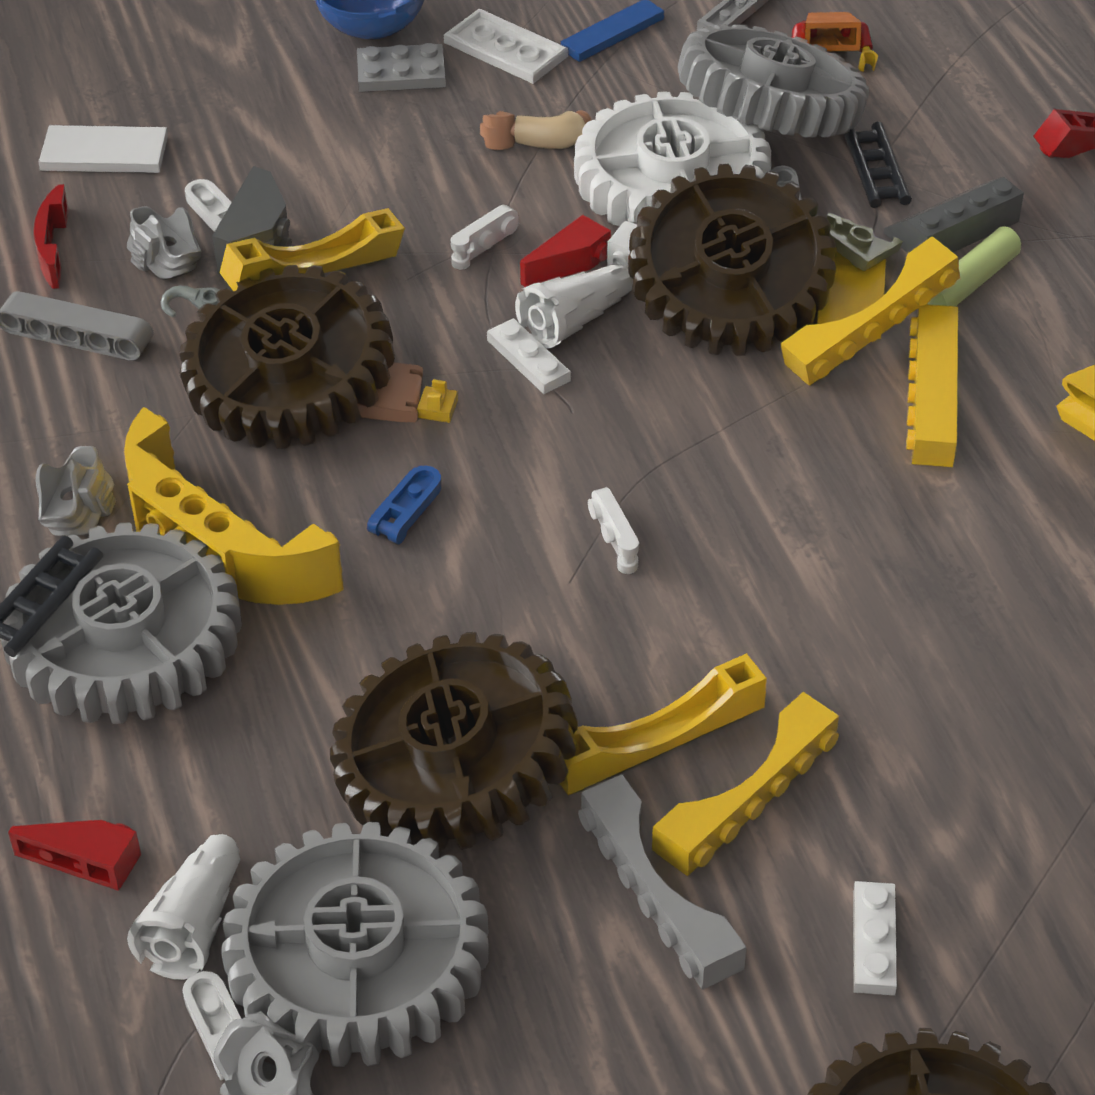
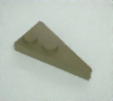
[817,212,903,271]

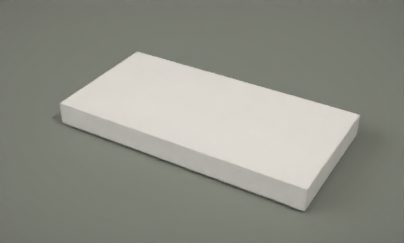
[444,9,568,84]
[39,125,168,173]

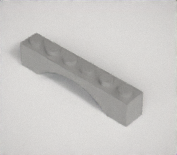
[578,774,746,990]

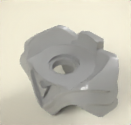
[127,206,202,279]
[36,446,116,536]
[214,1011,319,1095]

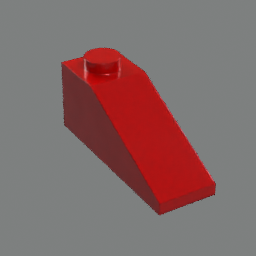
[1033,109,1095,158]
[520,214,611,287]
[8,820,141,891]

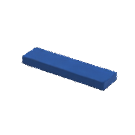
[561,0,664,62]

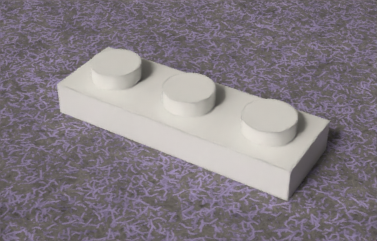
[487,318,571,394]
[853,881,897,995]

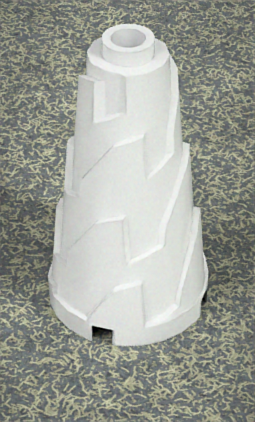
[515,265,633,349]
[127,834,240,980]

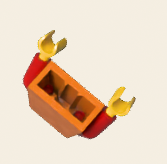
[792,12,878,72]

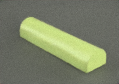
[928,226,1021,307]

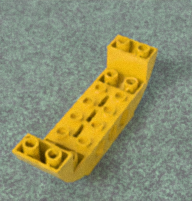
[124,407,344,605]

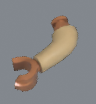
[480,110,591,150]

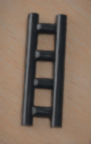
[844,122,912,208]
[0,535,104,657]

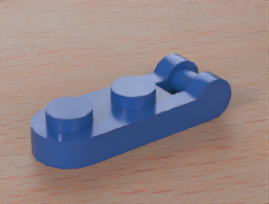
[367,465,441,545]

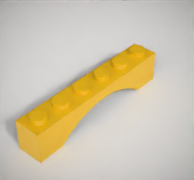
[220,208,405,291]
[781,236,960,386]
[560,653,767,795]
[652,692,839,876]

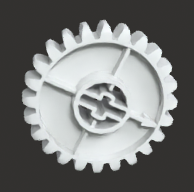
[574,91,771,226]

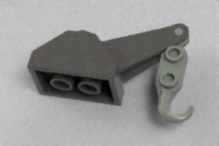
[161,166,292,317]

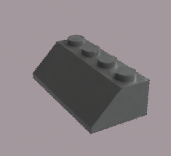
[884,176,1024,253]

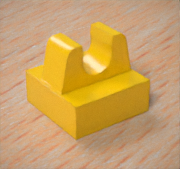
[417,379,458,423]

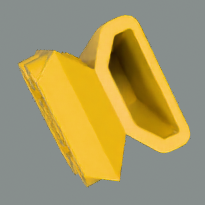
[1056,364,1095,441]

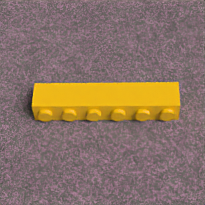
[906,304,958,467]

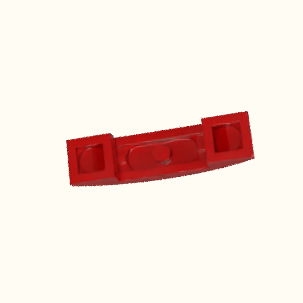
[34,184,69,289]

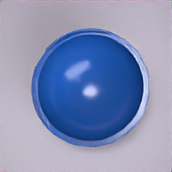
[315,0,424,39]

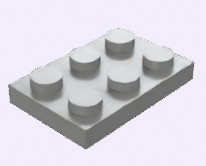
[357,43,446,92]

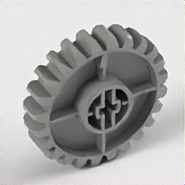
[678,24,869,138]
[1,522,242,724]
[221,822,489,1067]

